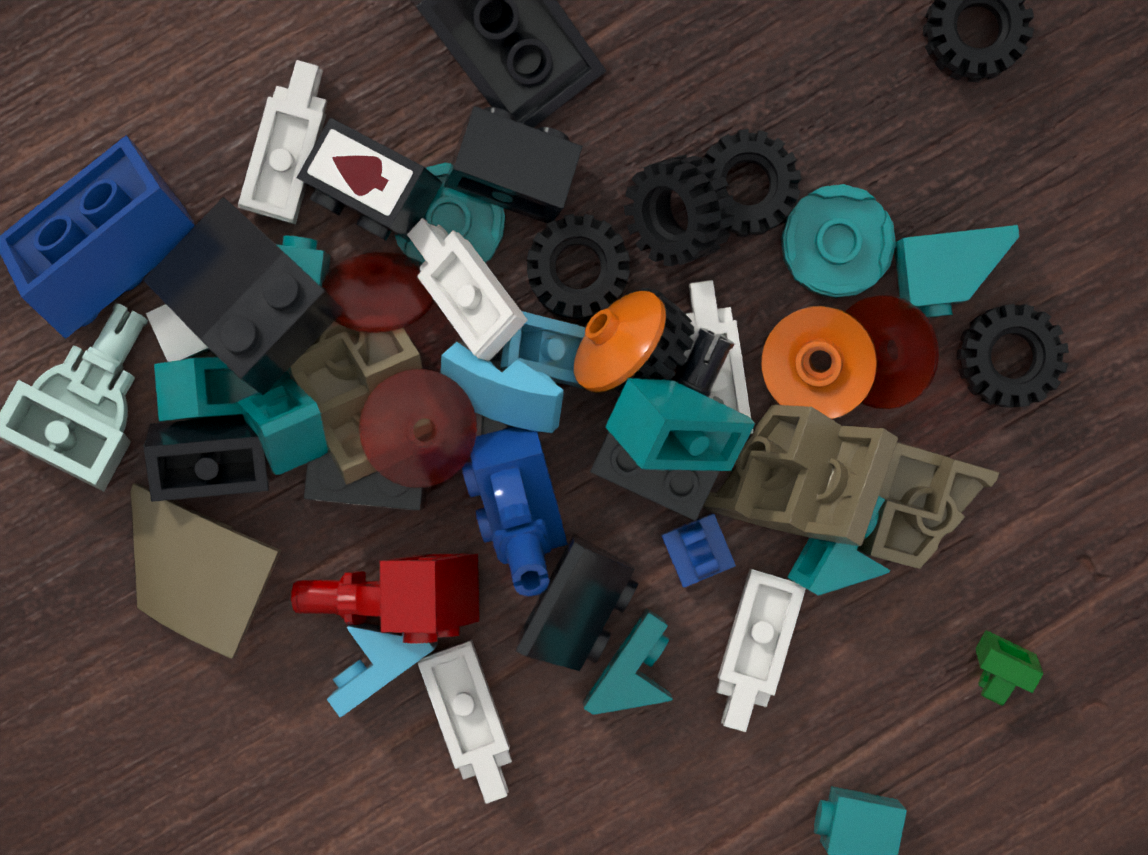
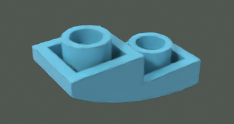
[439,342,564,433]

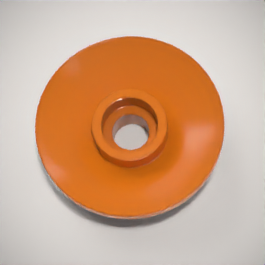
[574,291,666,392]
[761,306,877,419]

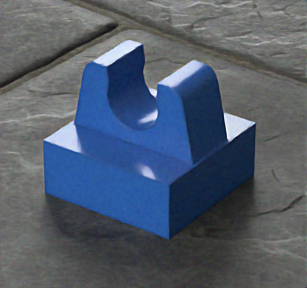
[661,513,736,588]

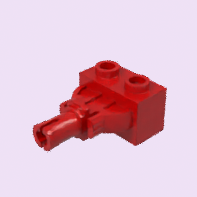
[291,553,480,643]

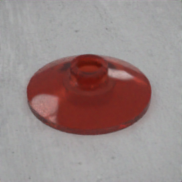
[322,252,435,333]
[845,295,939,409]
[359,369,477,488]

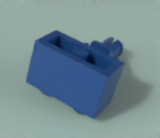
[461,427,568,596]

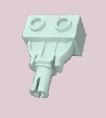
[0,303,148,492]

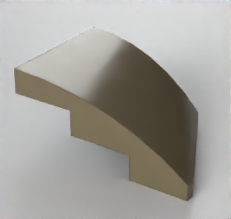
[288,315,453,485]
[703,405,898,546]
[841,425,999,569]
[131,483,281,659]

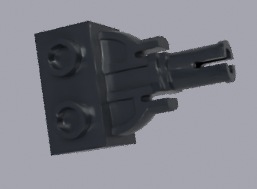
[590,328,735,521]

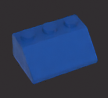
[0,135,196,339]

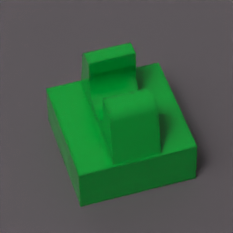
[975,630,1043,706]

